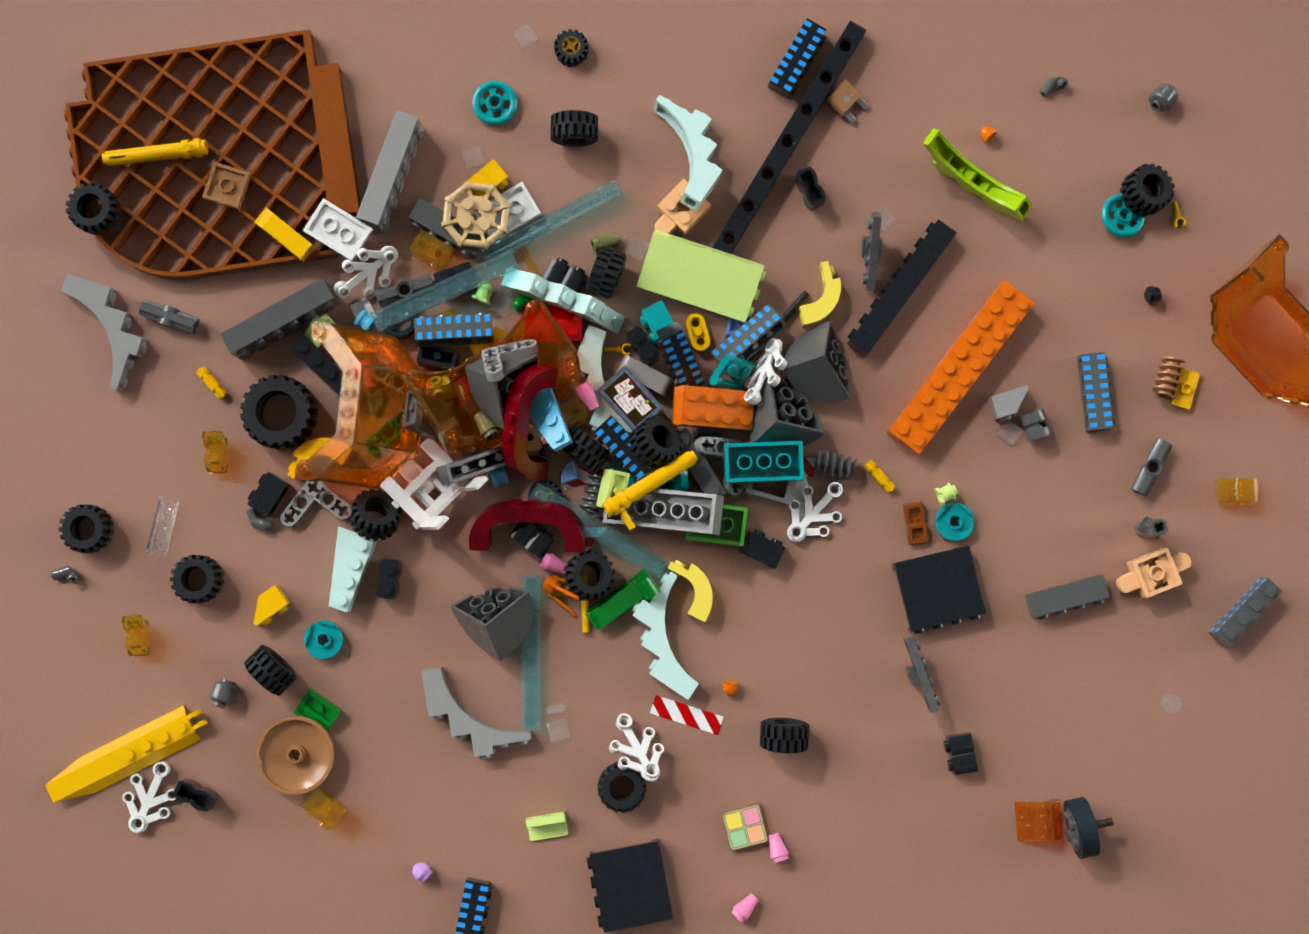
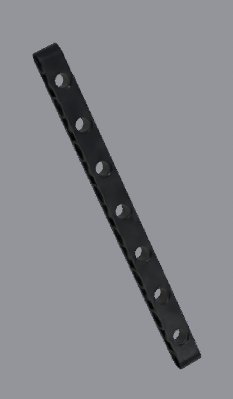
[712,20,867,254]

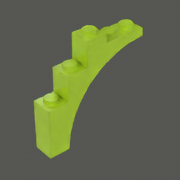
[922,128,1033,221]

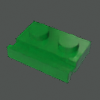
[294,688,342,731]

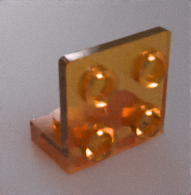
[1015,799,1062,841]

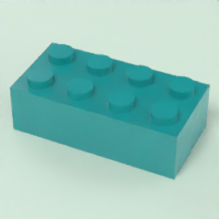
[723,441,804,484]

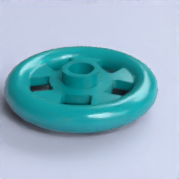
[472,81,518,125]
[1101,194,1145,238]

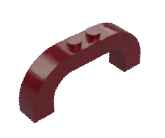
[502,363,558,481]
[469,499,587,553]

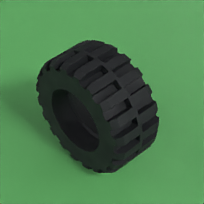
[240,375,318,450]

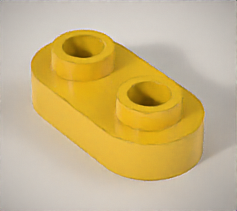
[686,313,710,352]

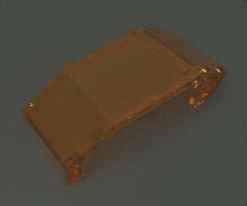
[1210,234,1309,408]
[404,298,582,456]
[294,322,427,489]

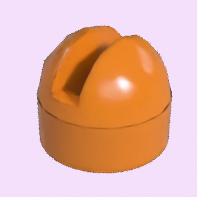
[980,126,997,143]
[722,681,738,696]

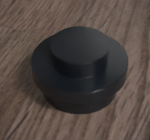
[1144,286,1162,305]

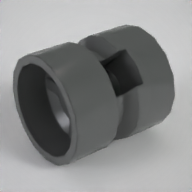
[1020,409,1052,442]

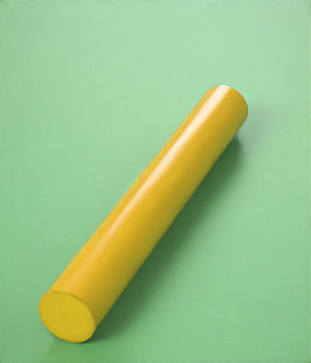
[580,575,590,633]

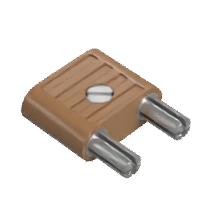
[825,79,869,123]

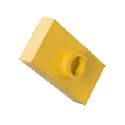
[1169,369,1200,410]

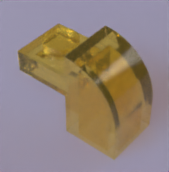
[202,431,229,474]
[121,615,151,657]

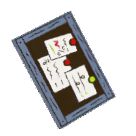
[596,365,664,431]

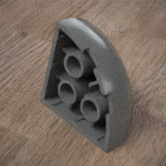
[782,321,850,403]
[465,354,540,429]
[749,376,824,446]
[451,587,534,661]

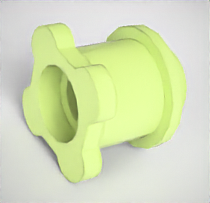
[472,282,495,306]
[934,482,958,506]

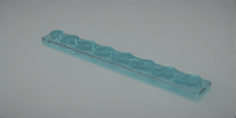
[480,180,622,264]
[370,250,519,332]
[528,482,670,579]
[521,575,542,730]

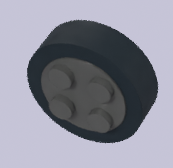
[1062,797,1114,859]

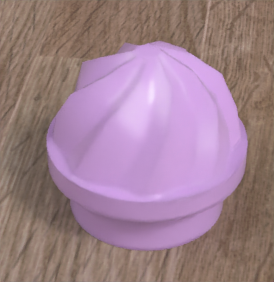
[412,862,433,883]

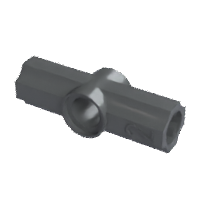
[375,274,435,308]
[139,299,200,334]
[1131,438,1173,497]
[1135,516,1168,541]

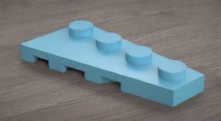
[529,388,573,452]

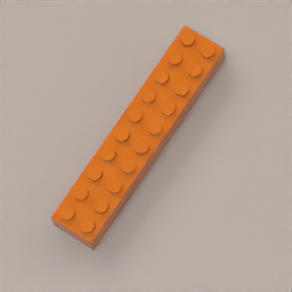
[886,280,1035,456]

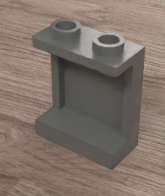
[403,387,455,442]

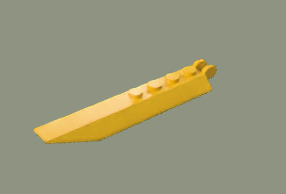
[45,705,208,803]

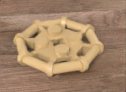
[441,181,511,250]

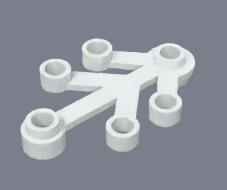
[334,246,398,299]
[744,338,788,405]
[787,482,843,542]
[609,713,664,782]
[122,761,176,833]

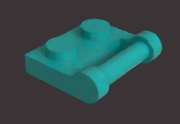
[709,354,755,391]

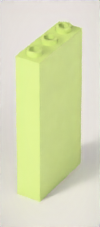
[636,229,766,323]

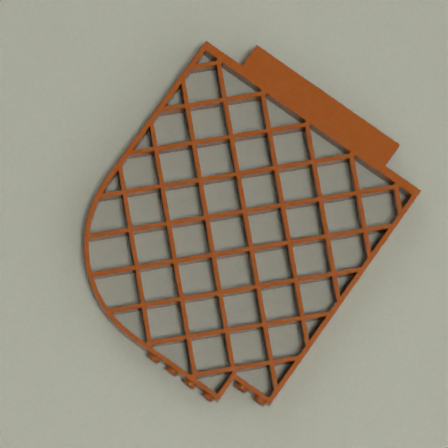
[64,29,361,280]

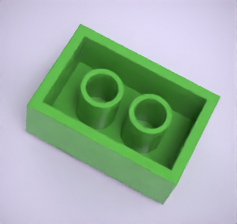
[685,505,748,547]

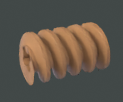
[1152,356,1186,399]

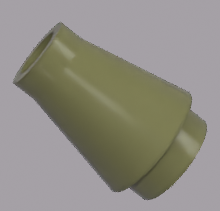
[591,234,620,254]
[474,411,499,441]

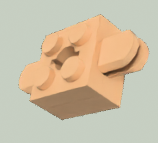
[654,178,713,236]
[1116,548,1191,598]

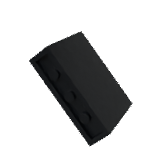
[892,545,986,634]
[587,839,673,933]

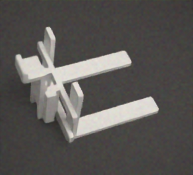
[380,438,488,530]

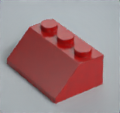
[524,306,583,345]

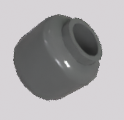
[1149,84,1178,112]
[209,679,238,709]

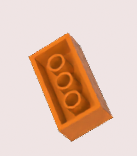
[673,385,754,432]

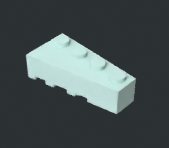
[329,526,378,613]

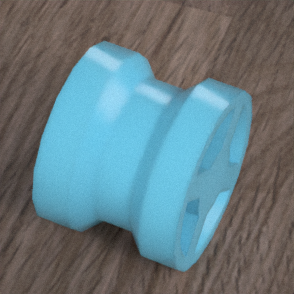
[353,310,377,334]
[489,466,509,488]

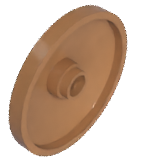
[255,716,335,795]

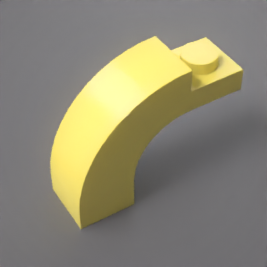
[798,261,841,327]
[667,560,713,622]

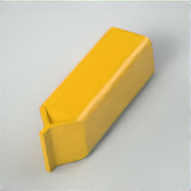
[254,207,315,262]

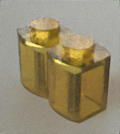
[1215,478,1258,506]

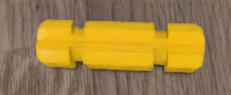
[196,367,227,400]
[864,460,895,493]

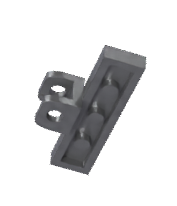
[861,212,883,291]
[903,636,940,713]

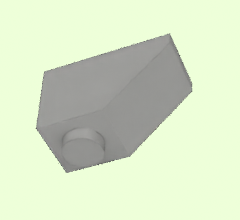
[988,385,1029,422]

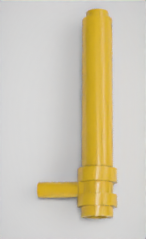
[102,138,208,166]
[602,451,698,530]

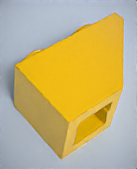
[254,585,291,627]

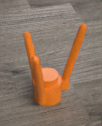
[541,575,580,617]

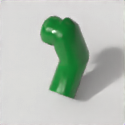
[513,295,540,312]

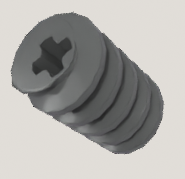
[815,448,857,481]
[580,473,604,515]

